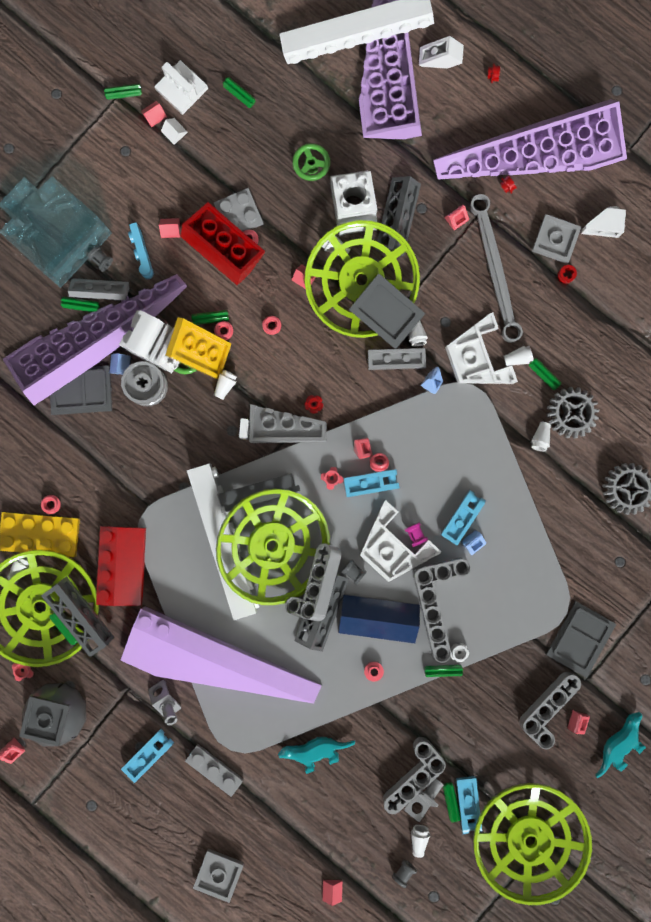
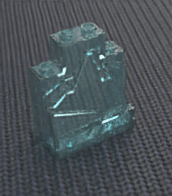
[0,176,112,288]

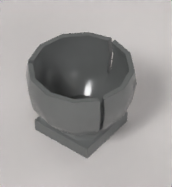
[19,683,86,747]

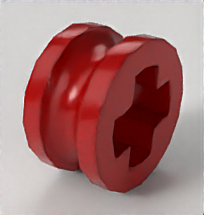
[558,265,577,284]

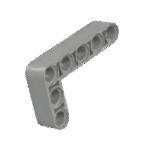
[414,558,471,663]

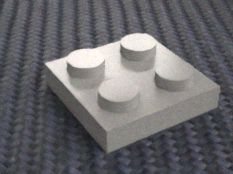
[214,188,263,232]
[532,214,581,264]
[193,849,244,903]

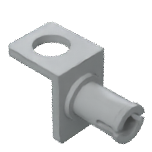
[148,680,181,725]
[404,779,444,822]

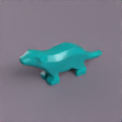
[595,712,646,778]
[278,737,355,774]

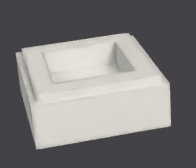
[239,419,250,440]

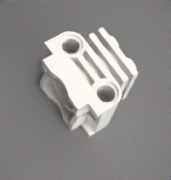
[330,170,377,237]
[119,310,179,373]

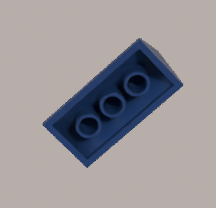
[338,594,420,644]

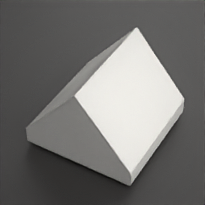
[161,118,188,145]

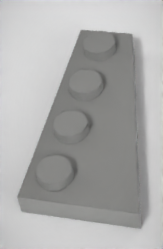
[249,404,327,443]

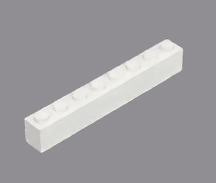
[280,0,434,64]
[187,464,260,620]

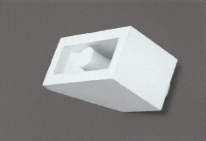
[419,36,464,69]
[581,206,626,238]

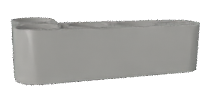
[285,544,341,621]
[519,672,581,749]
[383,737,446,814]

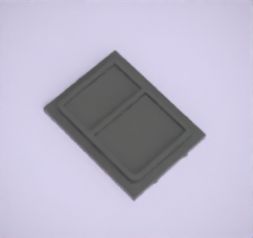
[349,274,425,349]
[50,366,112,415]
[546,601,616,678]

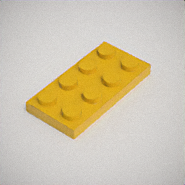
[165,317,231,379]
[0,512,80,557]

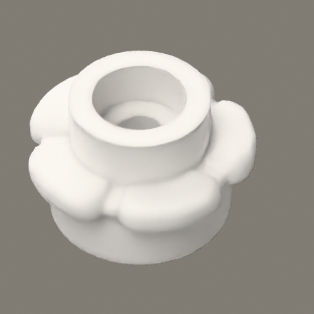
[451,643,469,662]

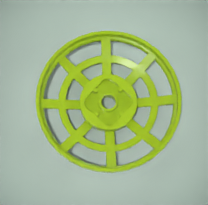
[305,220,420,338]
[216,488,330,605]
[0,550,99,667]
[473,783,592,905]

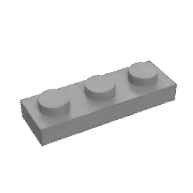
[68,279,129,300]
[368,348,426,370]
[185,744,244,797]

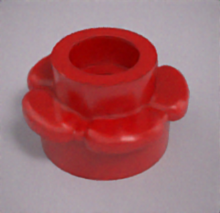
[487,63,500,83]
[500,175,517,194]
[305,395,323,414]

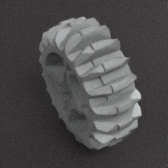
[546,387,599,439]
[603,463,651,515]

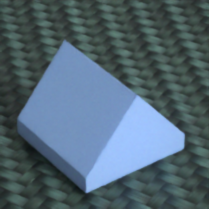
[110,353,131,375]
[420,367,443,394]
[461,530,486,555]

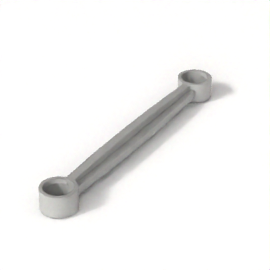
[470,194,523,343]

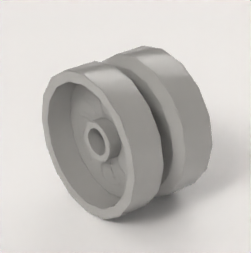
[121,362,168,406]

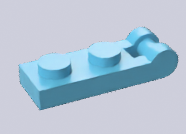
[128,222,154,279]
[343,469,400,497]
[440,490,486,546]
[121,729,174,783]
[456,776,482,834]

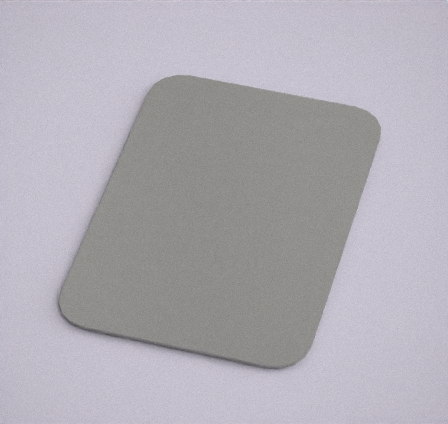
[138,382,570,753]

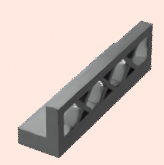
[375,176,421,256]
[217,473,300,513]
[294,572,349,652]
[41,576,114,657]

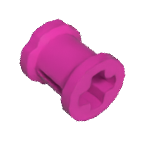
[404,522,428,547]

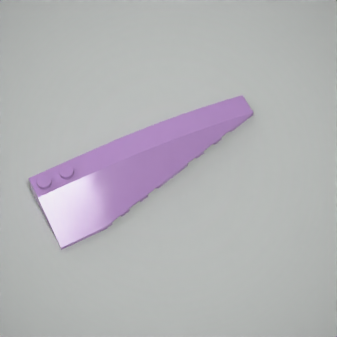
[359,0,422,139]
[433,99,627,179]
[3,274,187,405]
[121,606,322,704]

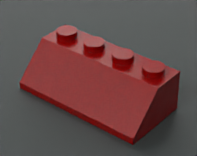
[180,202,265,285]
[96,526,146,606]

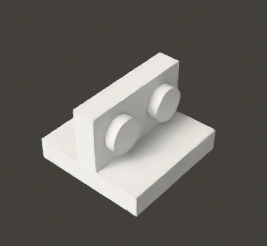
[155,60,208,115]

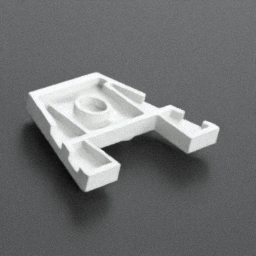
[445,312,518,384]
[360,500,441,582]

